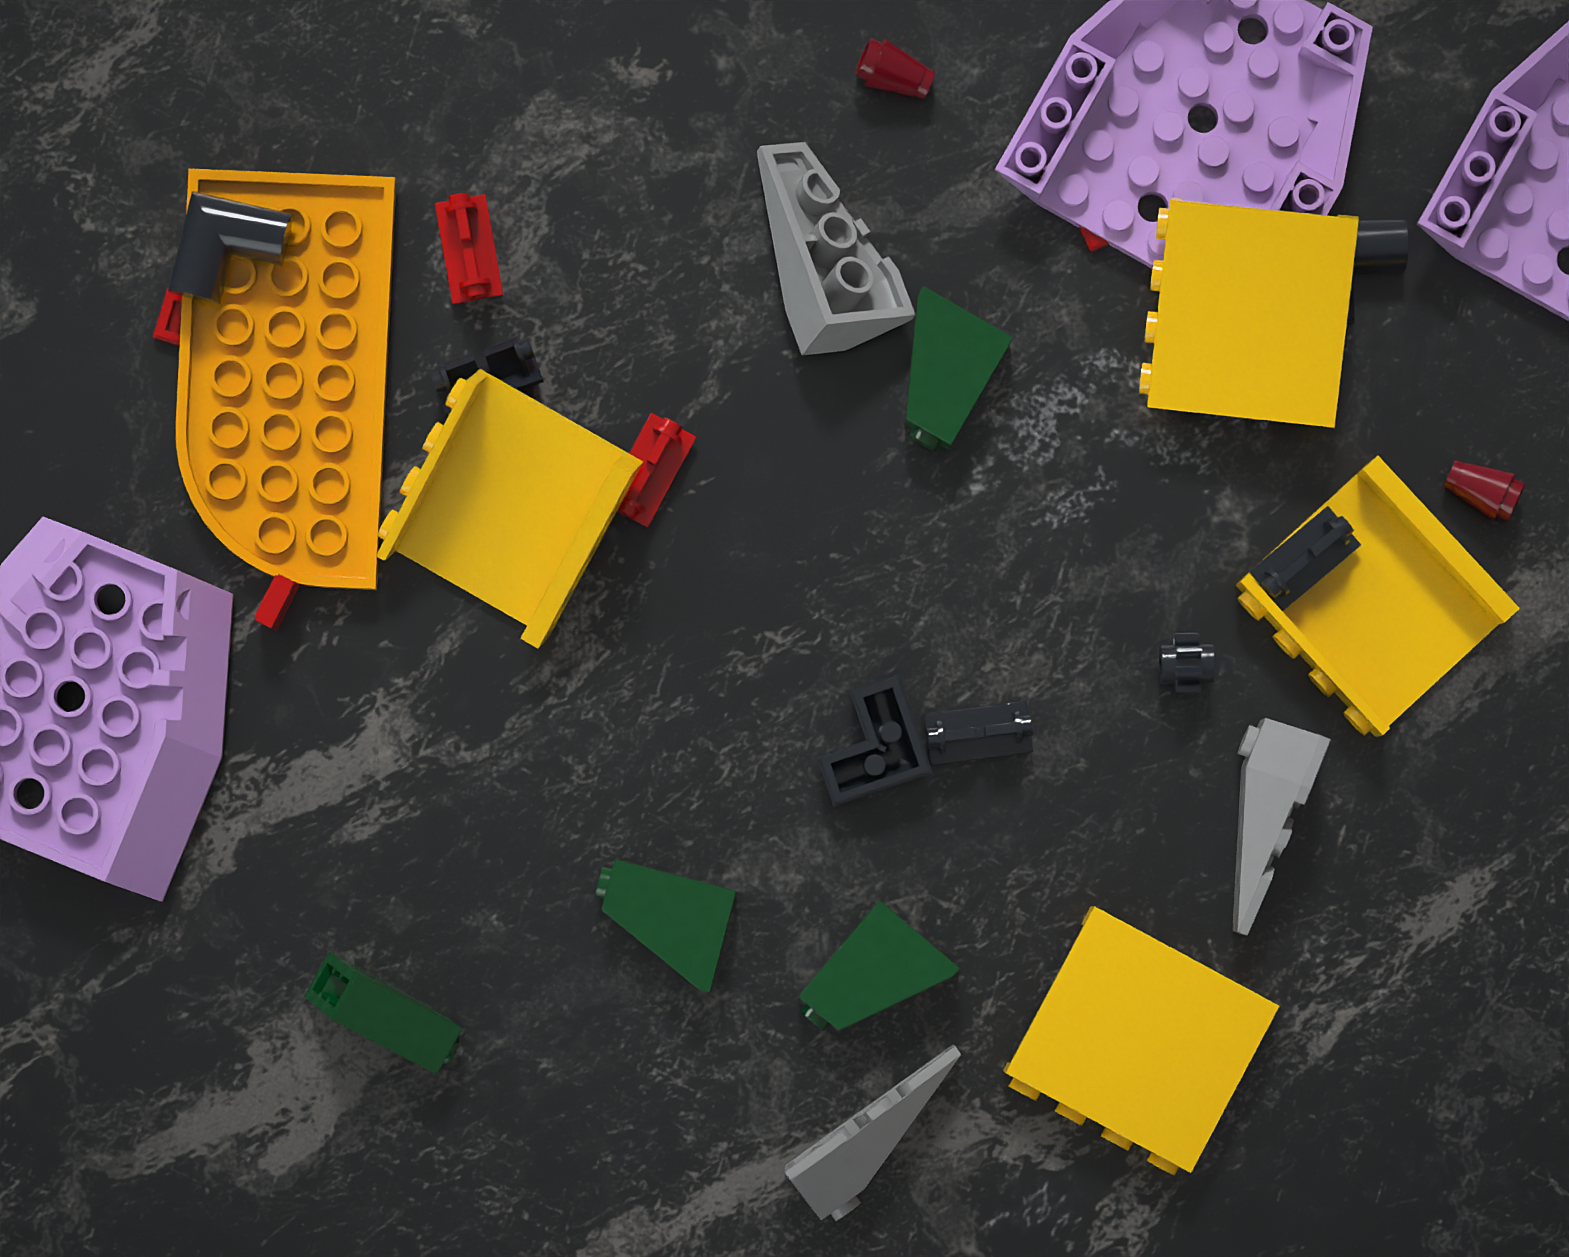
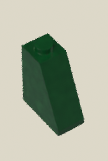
[905,286,1013,451]
[595,859,737,993]
[798,900,960,1031]
[304,951,462,1074]

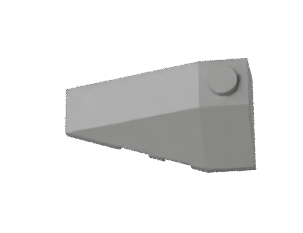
[757,142,916,355]
[1232,718,1330,936]
[784,1045,961,1221]

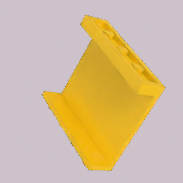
[1139,197,1359,428]
[376,369,643,649]
[1236,456,1520,737]
[1003,906,1279,1176]

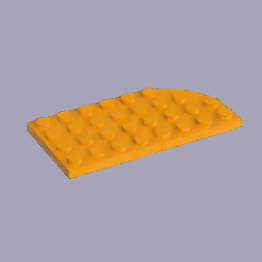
[176,169,397,590]

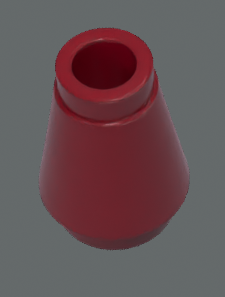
[855,38,935,99]
[1444,460,1525,521]

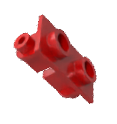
[435,193,504,304]
[617,413,697,528]

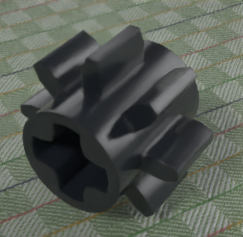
[1159,633,1215,695]

